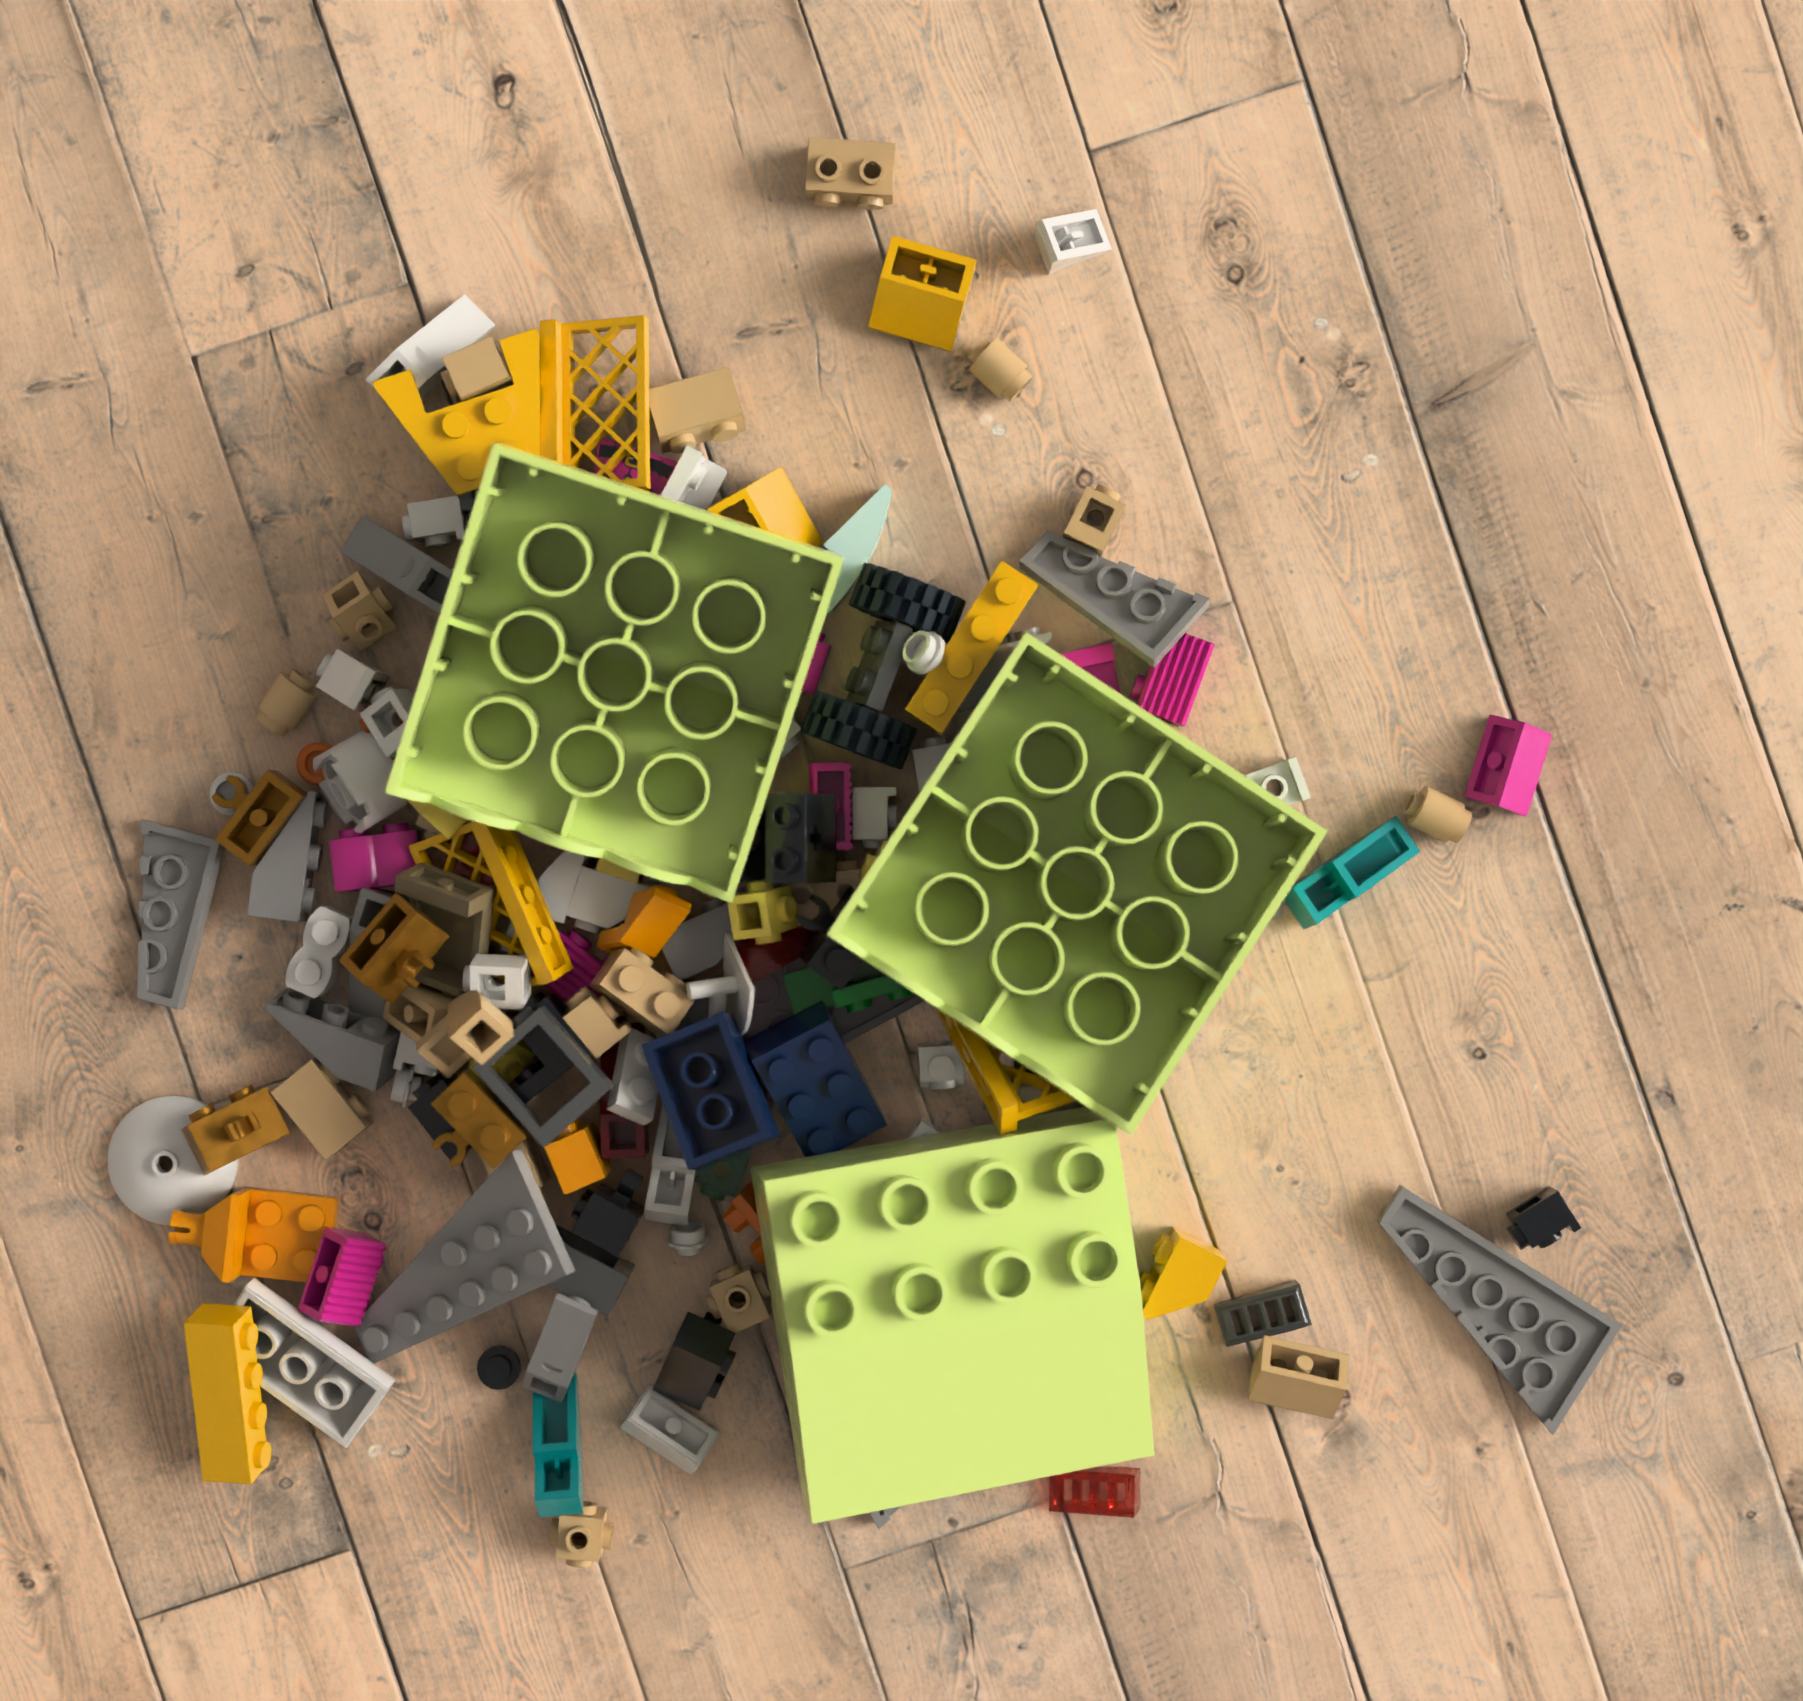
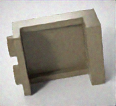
[394,862,494,998]

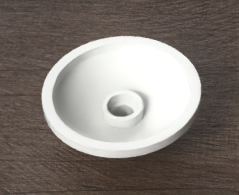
[107,1095,239,1225]

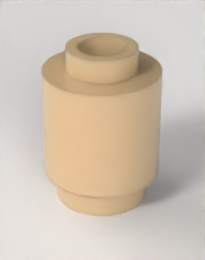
[968,338,1033,402]
[255,669,317,737]
[1404,786,1472,843]

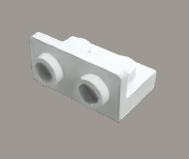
[661,445,727,510]

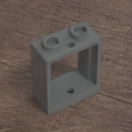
[472,1006,615,1148]
[546,1224,635,1316]

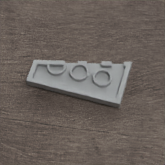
[1019,531,1210,668]
[137,819,225,1009]

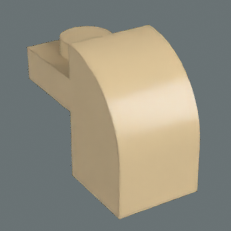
[416,990,514,1078]

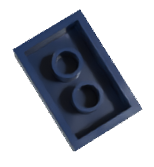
[745,1000,887,1157]
[641,1012,780,1170]

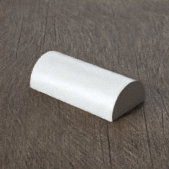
[233,1278,396,1448]

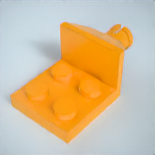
[168,1186,340,1283]

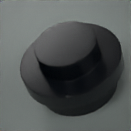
[477,1345,521,1390]

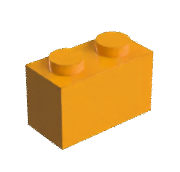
[544,1118,613,1195]

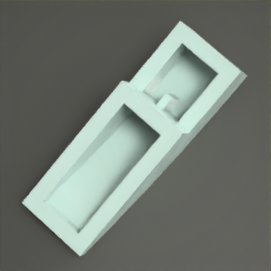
[823,484,892,616]

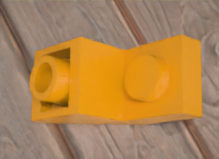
[596,885,692,959]

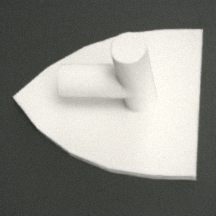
[686,932,755,1036]

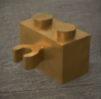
[212,770,308,866]
[338,893,450,1004]
[431,1069,531,1169]
[181,1084,290,1176]

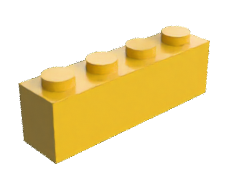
[904,561,1039,735]
[184,1303,271,1485]

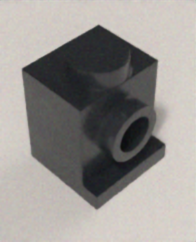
[1506,1186,1581,1250]

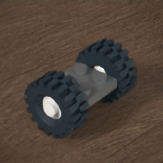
[800,563,966,770]

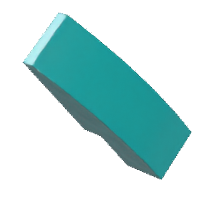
[1284,816,1420,930]
[532,1373,583,1518]

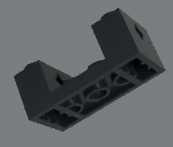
[647,794,836,884]
[408,992,591,1160]

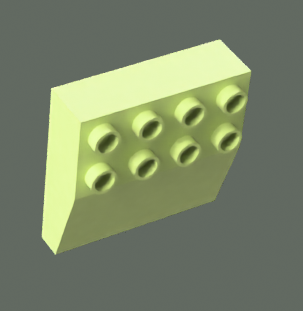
[385,443,844,903]
[826,632,1328,1135]
[750,1107,1154,1524]

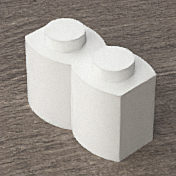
[285,905,353,999]

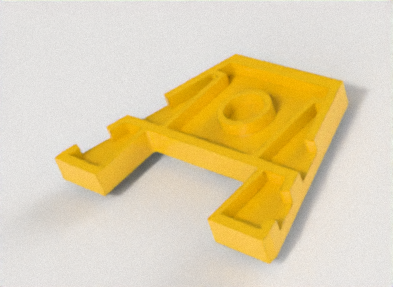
[373,328,540,496]

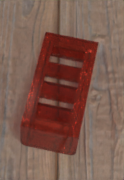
[734,926,816,983]
[1049,1467,1141,1518]

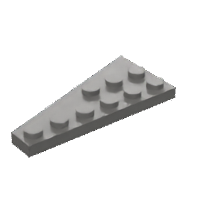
[354,1148,576,1363]
[1377,1185,1622,1435]

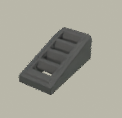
[1213,1280,1312,1347]

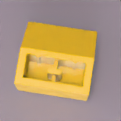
[868,235,977,352]
[706,466,823,547]
[1139,1226,1227,1320]

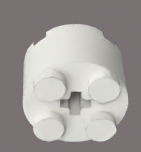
[313,731,407,833]

